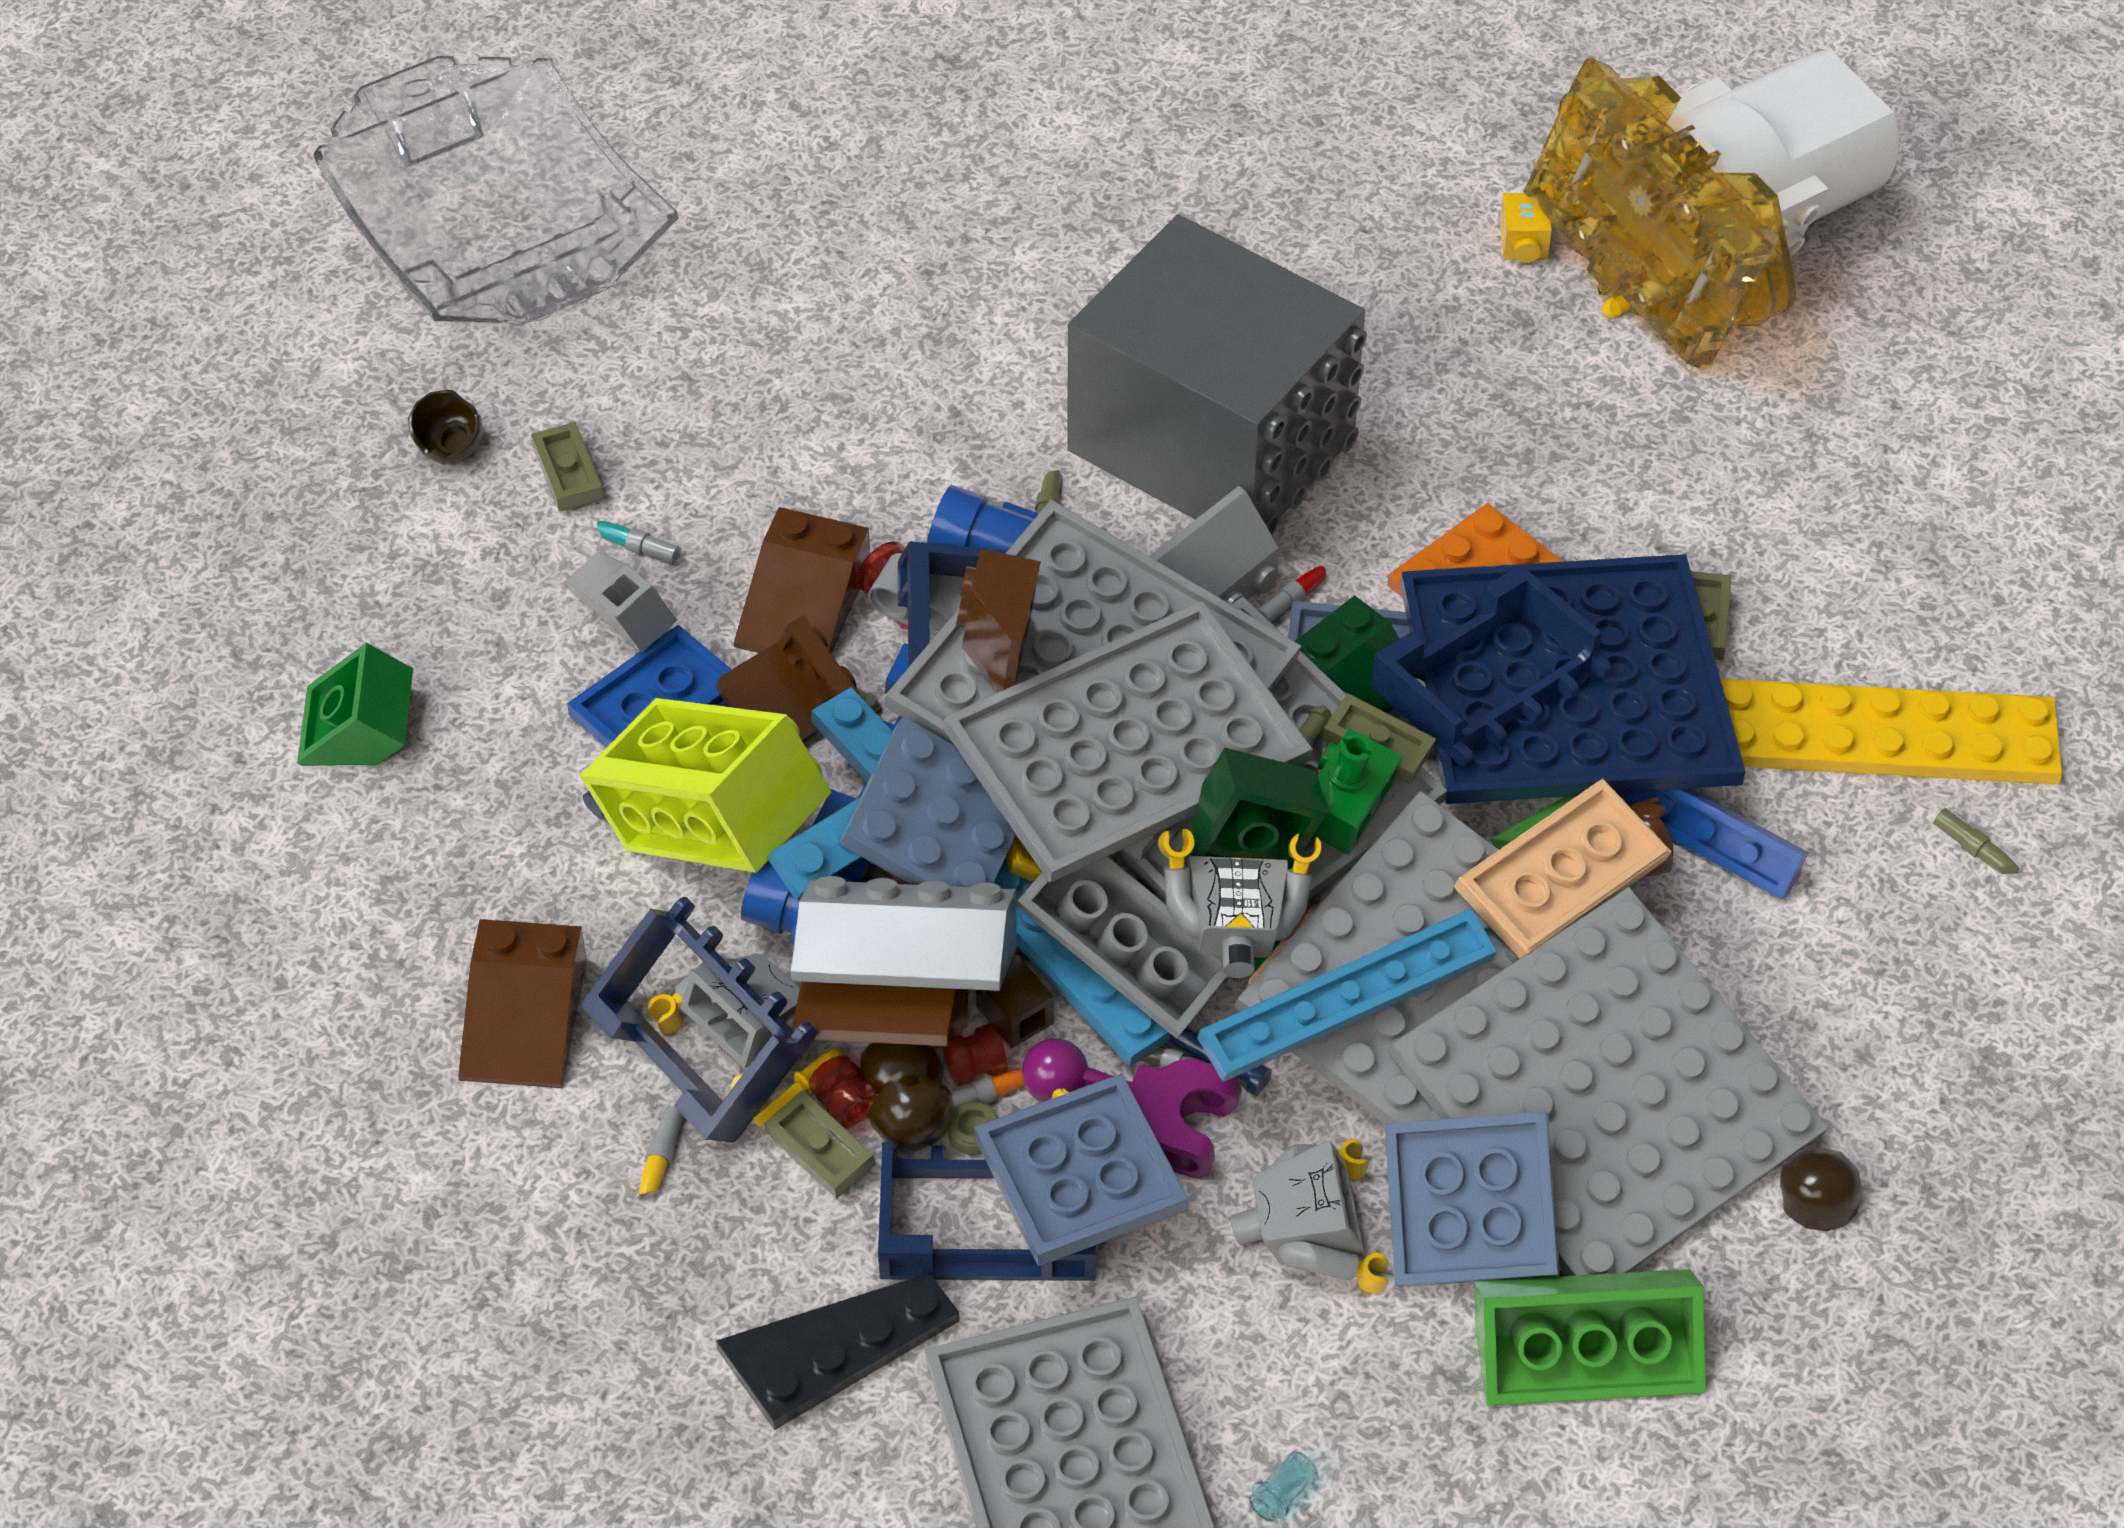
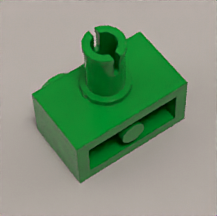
[1312,728,1403,855]

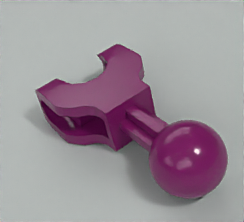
[1022,1038,1242,1179]

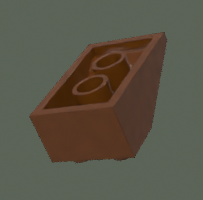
[734,507,871,654]
[458,919,587,1088]

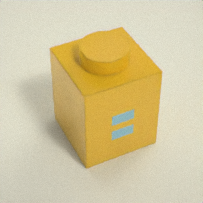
[1500,193,1552,263]

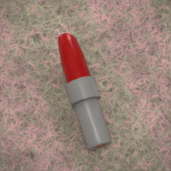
[1257,566,1326,623]

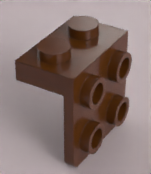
[716,615,860,742]

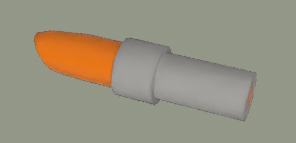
[951,1068,1024,1109]

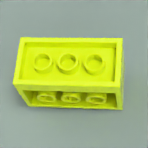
[579,698,832,873]

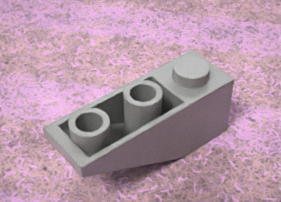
[563,551,678,653]

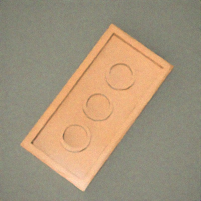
[1454,778,1671,959]

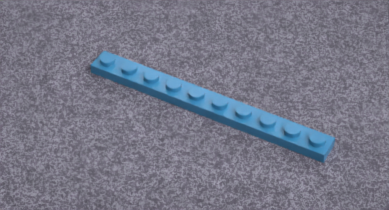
[811,687,1170,1067]

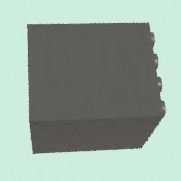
[1067,214,1367,535]

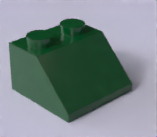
[1294,595,1420,714]
[1188,748,1328,869]

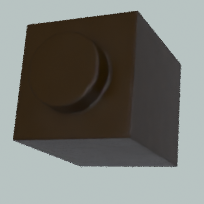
[976,955,1054,1049]

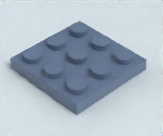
[838,716,1016,887]
[974,1073,1188,1266]
[1385,1111,1560,1287]

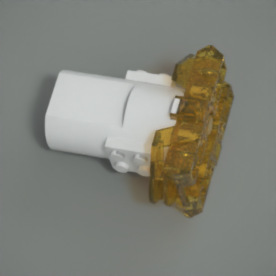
[1523,51,1899,370]

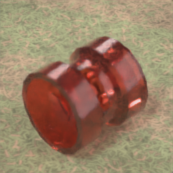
[942,1023,1008,1087]
[808,1055,878,1129]

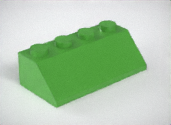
[1474,1269,1706,1406]

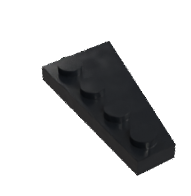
[716,1273,960,1430]

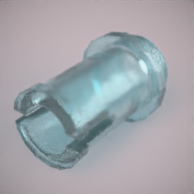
[1249,1451,1319,1522]

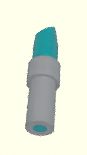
[597,521,681,564]

